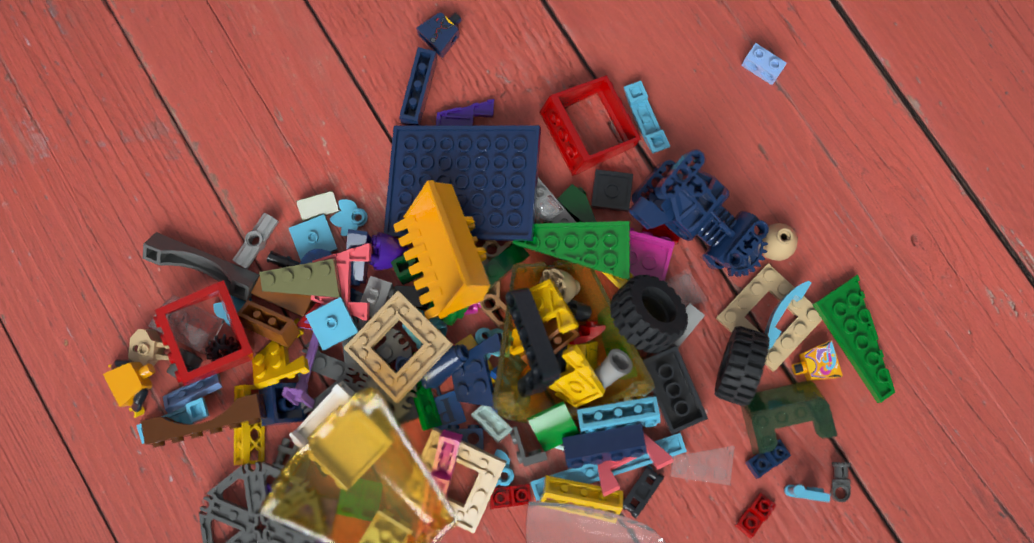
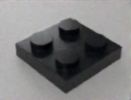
[591,169,633,212]

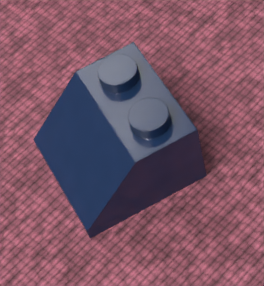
[258,382,308,426]

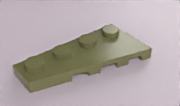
[259,259,342,298]

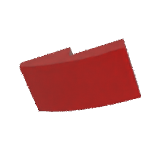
[569,320,606,345]
[489,484,532,509]
[735,492,776,539]

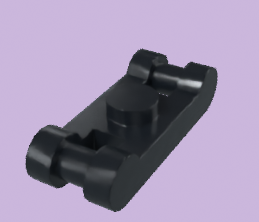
[623,464,665,519]

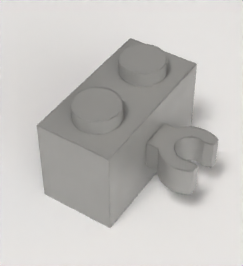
[360,276,395,318]

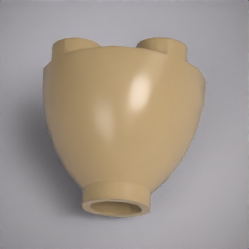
[762,223,798,261]
[539,269,580,304]

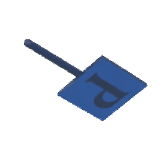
[434,387,466,431]

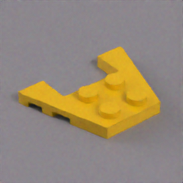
[509,279,579,356]
[252,318,310,389]
[524,345,605,408]

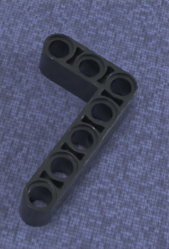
[506,287,561,397]

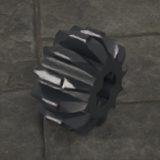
[205,334,239,362]

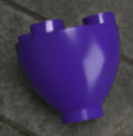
[369,232,409,270]

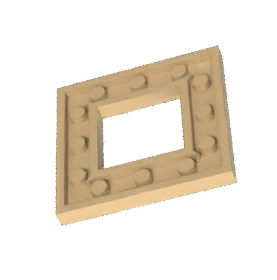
[716,263,822,372]
[344,291,453,403]
[402,427,507,533]

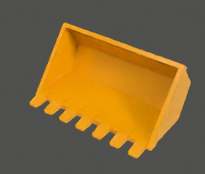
[393,180,490,320]

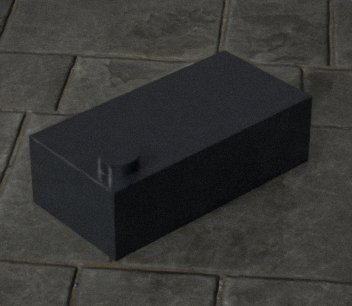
[638,344,708,434]

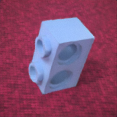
[741,43,787,85]

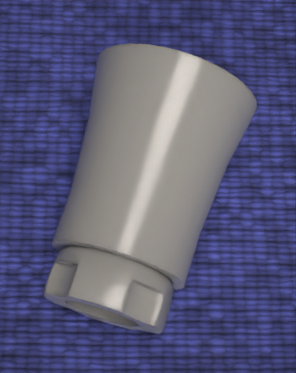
[594,349,632,389]

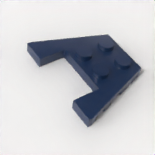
[452,333,517,410]

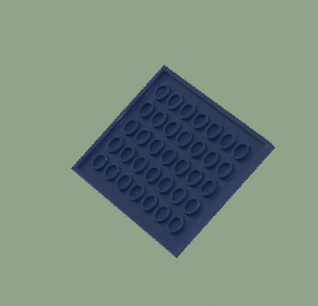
[384,125,541,241]

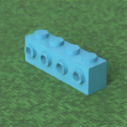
[577,396,660,434]

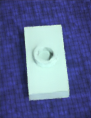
[471,405,513,443]

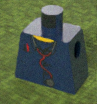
[416,12,462,58]

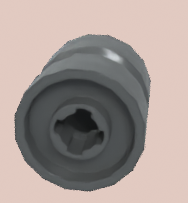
[166,348,203,378]

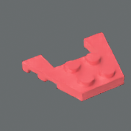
[311,244,372,320]
[597,433,673,497]

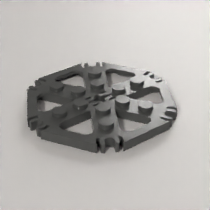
[298,316,418,427]
[199,461,325,543]

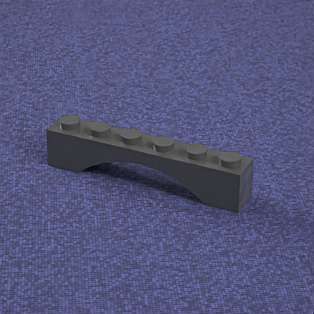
[142,232,260,302]

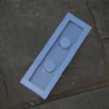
[163,373,222,414]

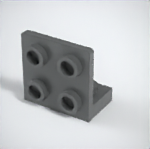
[510,426,548,467]

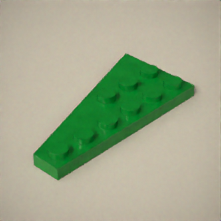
[513,221,630,280]
[812,275,895,403]

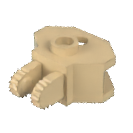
[128,329,169,366]

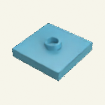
[289,214,338,260]
[306,297,359,350]

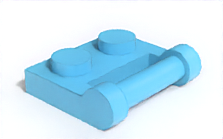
[784,484,830,502]

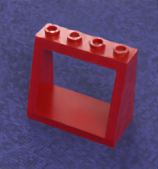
[539,75,641,176]
[153,280,253,386]

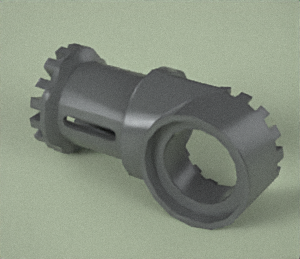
[830,462,851,502]

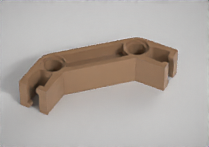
[480,240,513,329]

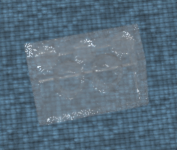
[149,295,225,354]

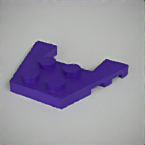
[436,99,494,126]

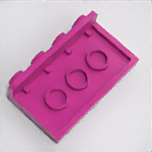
[605,221,675,281]

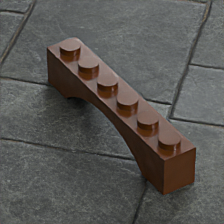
[141,394,267,448]

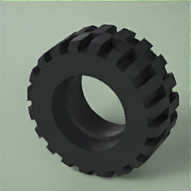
[610,275,688,353]
[714,326,770,406]

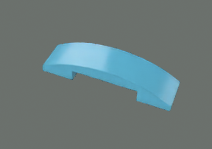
[624,81,670,154]
[765,281,812,349]
[136,397,210,444]

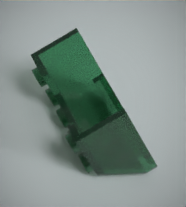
[741,381,838,454]

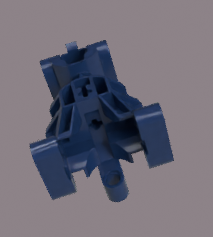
[629,150,769,277]

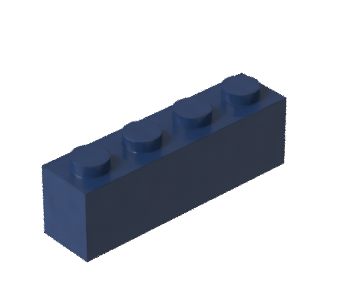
[399,47,438,126]
[562,424,647,468]

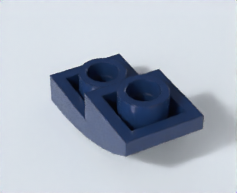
[745,439,791,479]

